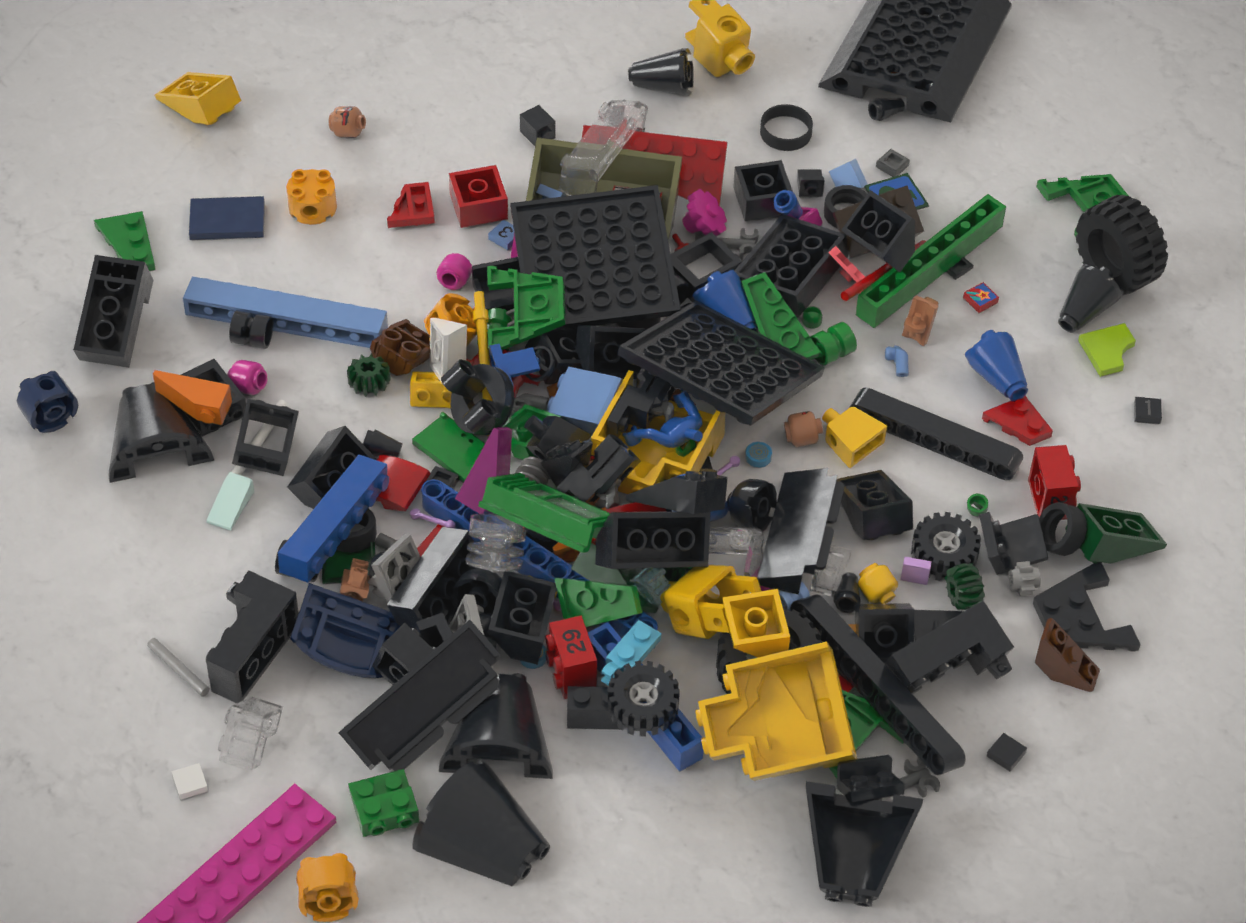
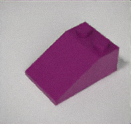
[455,427,512,515]

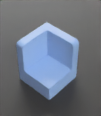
[829,159,868,188]

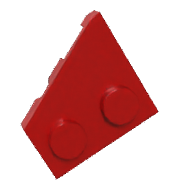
[387,182,435,228]
[982,396,1053,446]

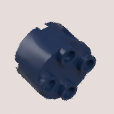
[17,371,79,433]

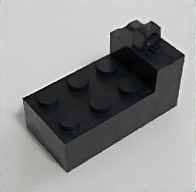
[73,255,154,368]
[205,570,299,705]
[885,601,1014,694]

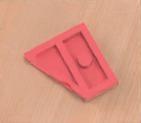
[829,246,865,294]

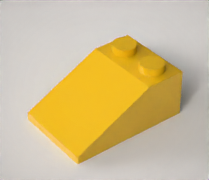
[155,72,242,125]

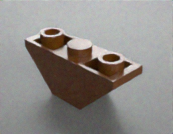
[1035,618,1100,692]

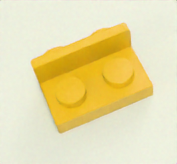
[410,371,452,408]

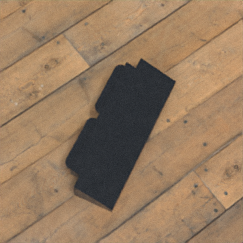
[757,468,845,595]
[338,620,501,771]

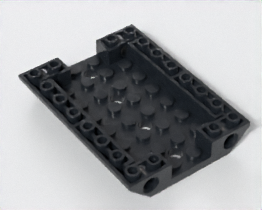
[818,0,1012,123]

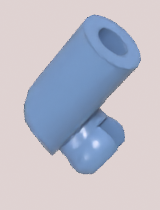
[885,345,909,377]

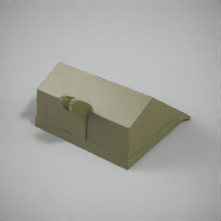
[526,138,682,240]

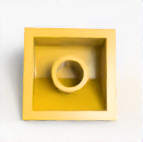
[722,589,790,658]

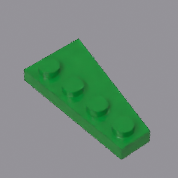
[741,272,822,360]

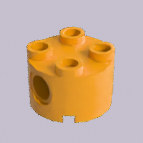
[286,169,337,225]
[424,293,477,348]
[296,853,359,922]

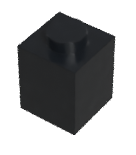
[520,105,556,146]

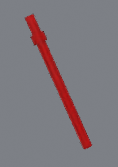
[841,240,926,301]

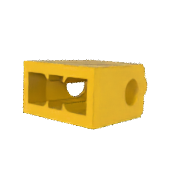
[822,407,887,468]

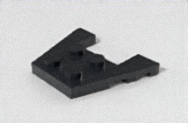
[1033,562,1141,651]

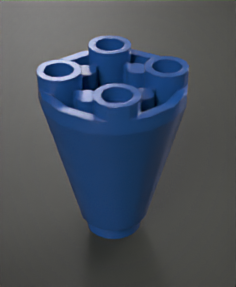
[692,270,758,332]
[965,330,1028,401]

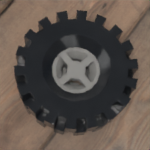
[911,512,981,581]
[607,661,680,737]

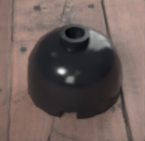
[727,479,777,533]
[451,568,502,614]

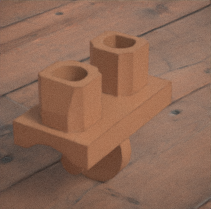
[902,295,939,346]
[340,558,370,601]

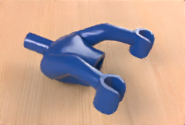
[622,389,703,448]

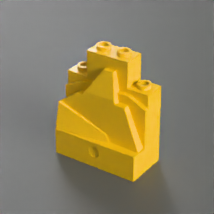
[591,370,726,494]
[695,641,857,781]

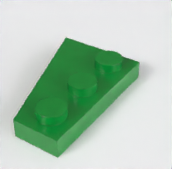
[94,211,156,271]
[554,578,642,628]

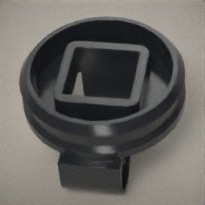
[441,359,515,436]

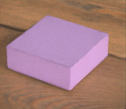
[900,557,931,585]

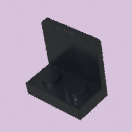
[979,512,1048,575]

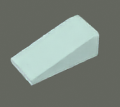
[206,472,254,531]

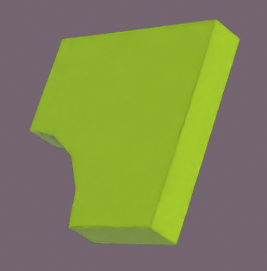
[1078,323,1136,377]

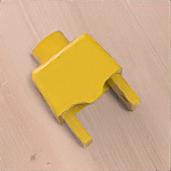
[685,0,755,77]
[660,565,761,639]

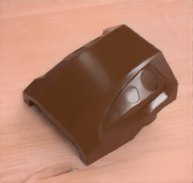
[370,319,430,376]

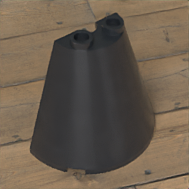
[108,382,214,483]
[438,673,553,779]
[412,760,550,886]
[806,781,923,907]

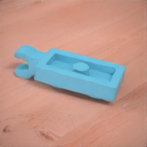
[601,620,662,686]

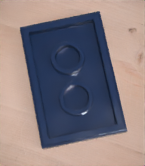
[189,196,265,240]

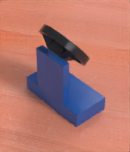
[489,344,556,388]

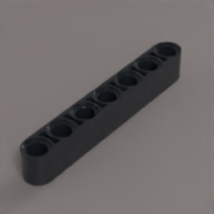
[849,387,1024,480]

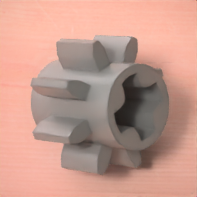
[1009,561,1041,596]

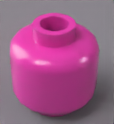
[436,253,472,290]
[227,360,268,395]

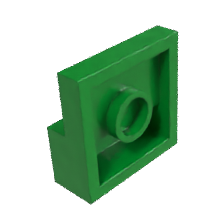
[502,404,561,460]
[348,769,419,837]

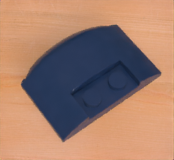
[290,583,401,678]

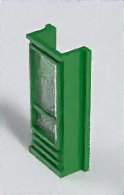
[478,473,610,553]

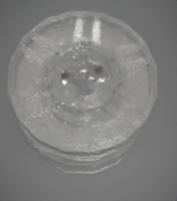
[466,514,527,572]

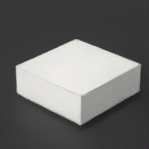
[172,763,208,800]

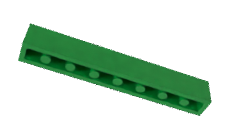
[856,194,1007,328]

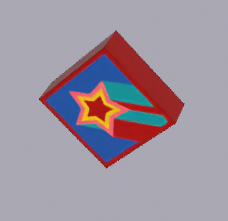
[963,282,999,313]

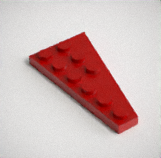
[581,125,728,206]

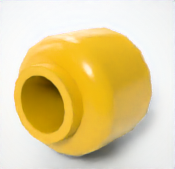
[858,563,898,604]

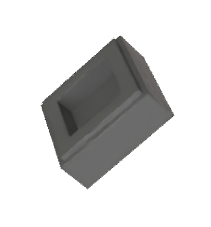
[876,149,910,177]

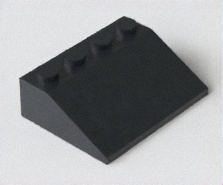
[735,214,848,318]

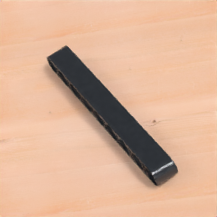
[790,594,966,775]

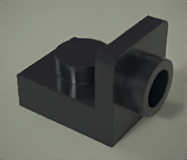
[797,169,825,197]

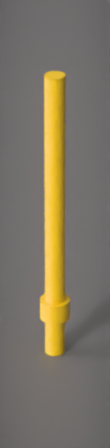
[473,291,493,436]

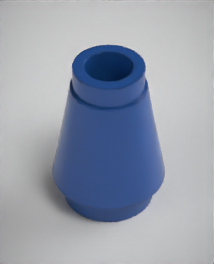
[774,190,803,219]

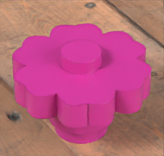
[682,189,727,237]

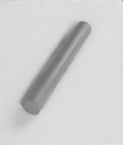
[147,638,210,696]

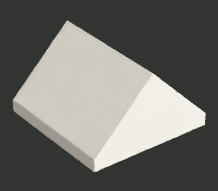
[430,318,467,384]

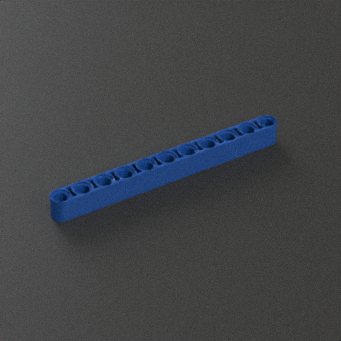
[421,479,658,647]

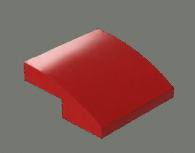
[376,454,431,511]

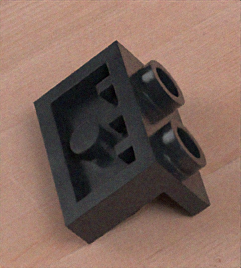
[837,755,905,802]

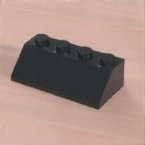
[595,511,711,569]
[387,527,488,630]

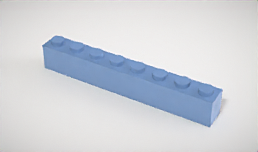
[183,276,388,348]

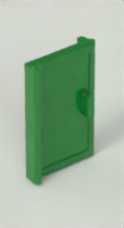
[412,412,485,483]

